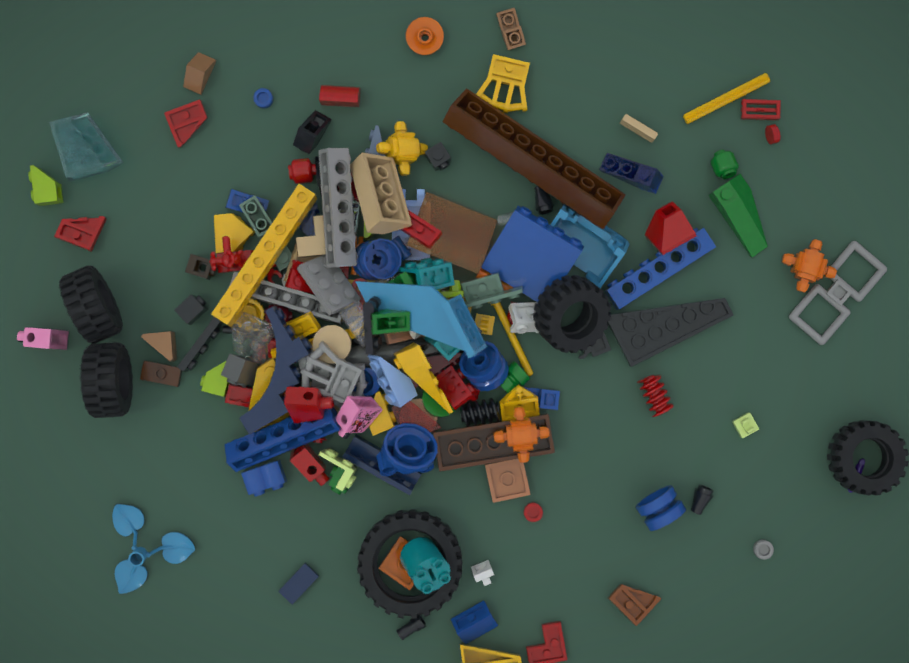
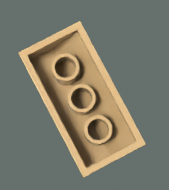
[350,152,412,234]

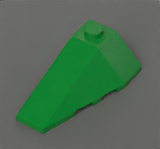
[708,174,768,258]

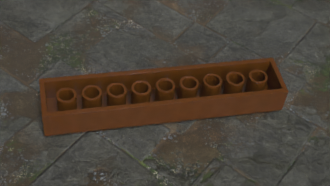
[442,88,626,229]

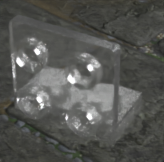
[231,312,274,364]

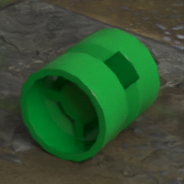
[500,361,530,394]

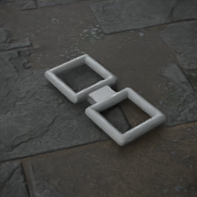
[789,241,887,345]

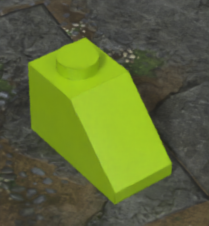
[200,360,229,397]

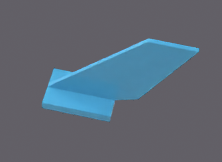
[355,281,487,358]

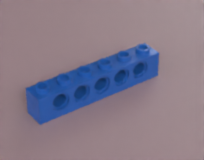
[605,227,716,310]
[224,408,341,472]

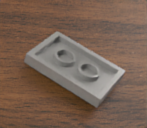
[297,255,361,316]

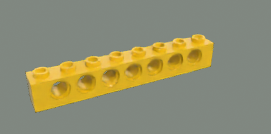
[211,184,317,327]

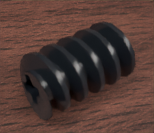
[460,398,500,427]

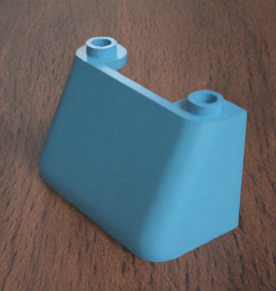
[550,204,629,288]

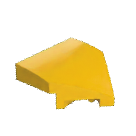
[214,213,255,253]
[499,385,540,421]

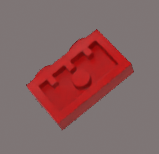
[436,365,476,410]

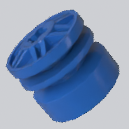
[353,238,402,281]

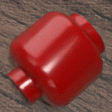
[288,158,316,184]

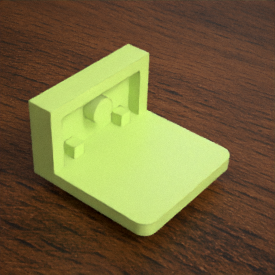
[318,448,358,491]

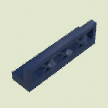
[342,434,422,495]

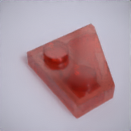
[391,401,441,433]

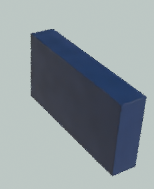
[278,562,319,604]

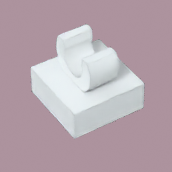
[471,560,494,586]

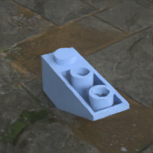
[368,355,418,407]

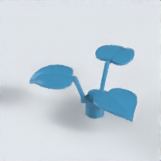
[112,504,195,594]

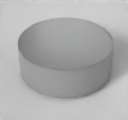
[753,539,774,560]

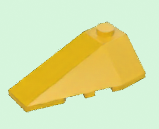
[393,342,453,414]

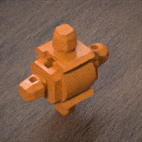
[781,239,837,293]
[494,407,550,463]

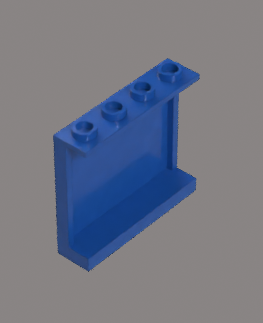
[481,206,584,302]

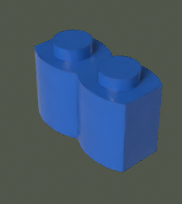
[241,459,287,497]

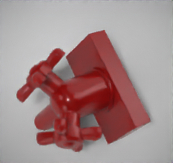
[209,236,254,273]

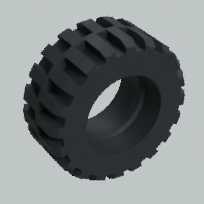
[59,266,123,344]
[533,275,611,353]
[80,342,133,418]
[827,420,909,496]

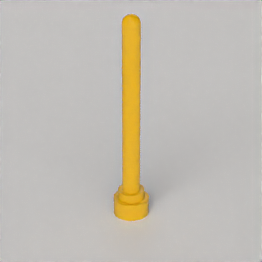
[488,302,533,376]

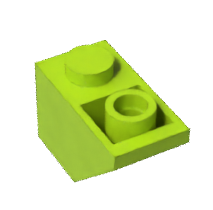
[28,165,64,206]

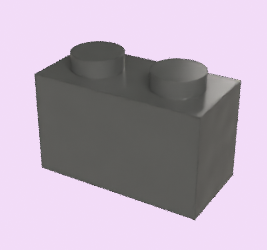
[221,353,262,387]

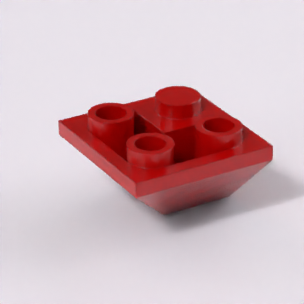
[645,201,696,255]

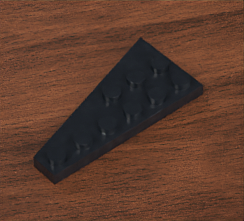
[607,298,733,367]

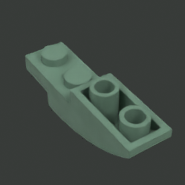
[239,195,292,272]

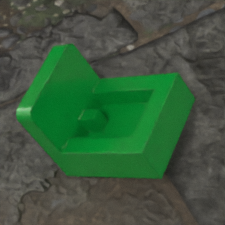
[328,465,348,495]

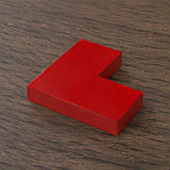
[526,621,568,663]

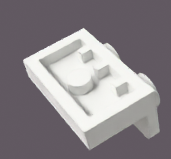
[508,302,539,334]

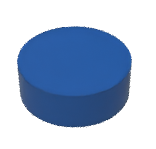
[253,88,273,109]

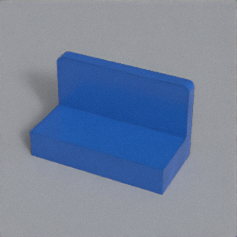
[451,601,498,644]

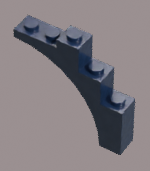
[239,306,312,435]

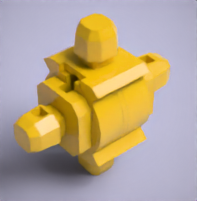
[376,121,428,176]

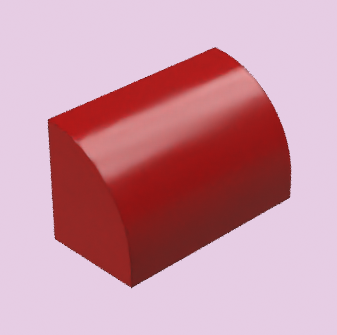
[319,85,360,107]

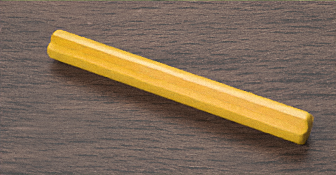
[683,73,770,124]

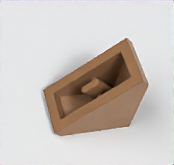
[183,52,217,95]
[141,331,177,362]

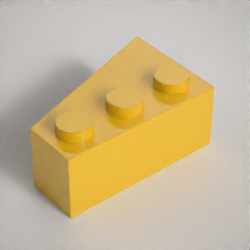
[460,643,522,663]

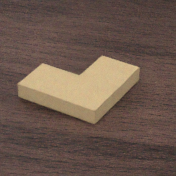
[296,215,326,257]

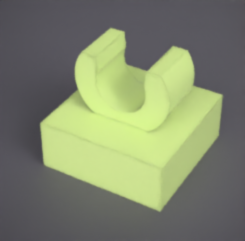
[732,412,759,439]

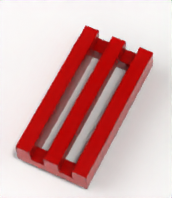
[741,99,781,120]

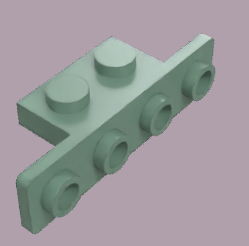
[461,272,524,309]

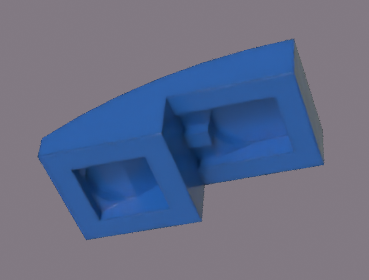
[225,189,269,213]
[524,387,560,410]

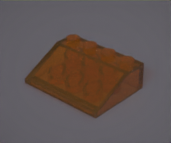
[406,192,497,274]

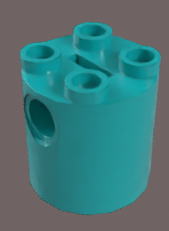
[400,537,451,594]

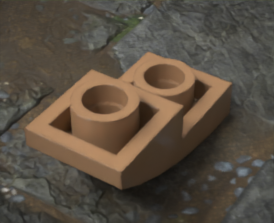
[496,7,526,50]

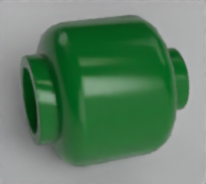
[710,150,739,179]

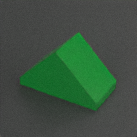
[372,309,410,335]

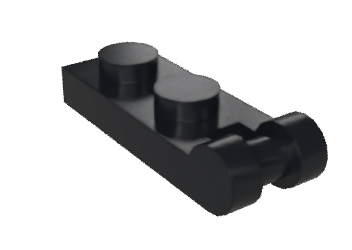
[363,296,382,355]

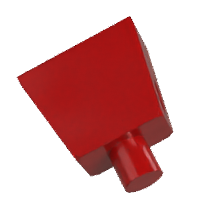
[284,387,334,423]
[290,443,330,486]

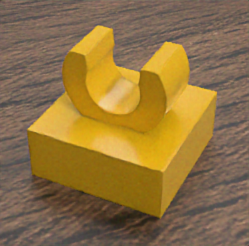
[475,313,495,336]

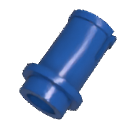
[391,236,412,261]

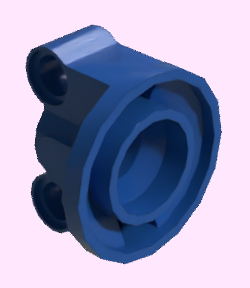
[376,423,438,476]

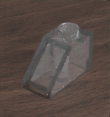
[338,299,365,348]

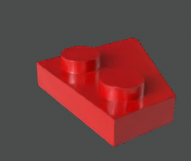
[164,99,208,148]
[54,216,107,252]

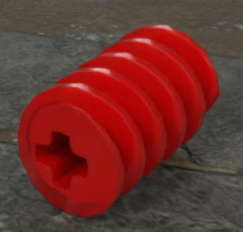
[637,375,674,417]

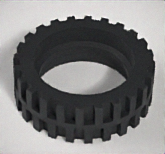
[357,509,462,619]

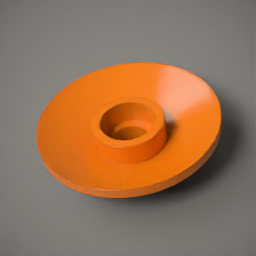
[406,17,444,55]

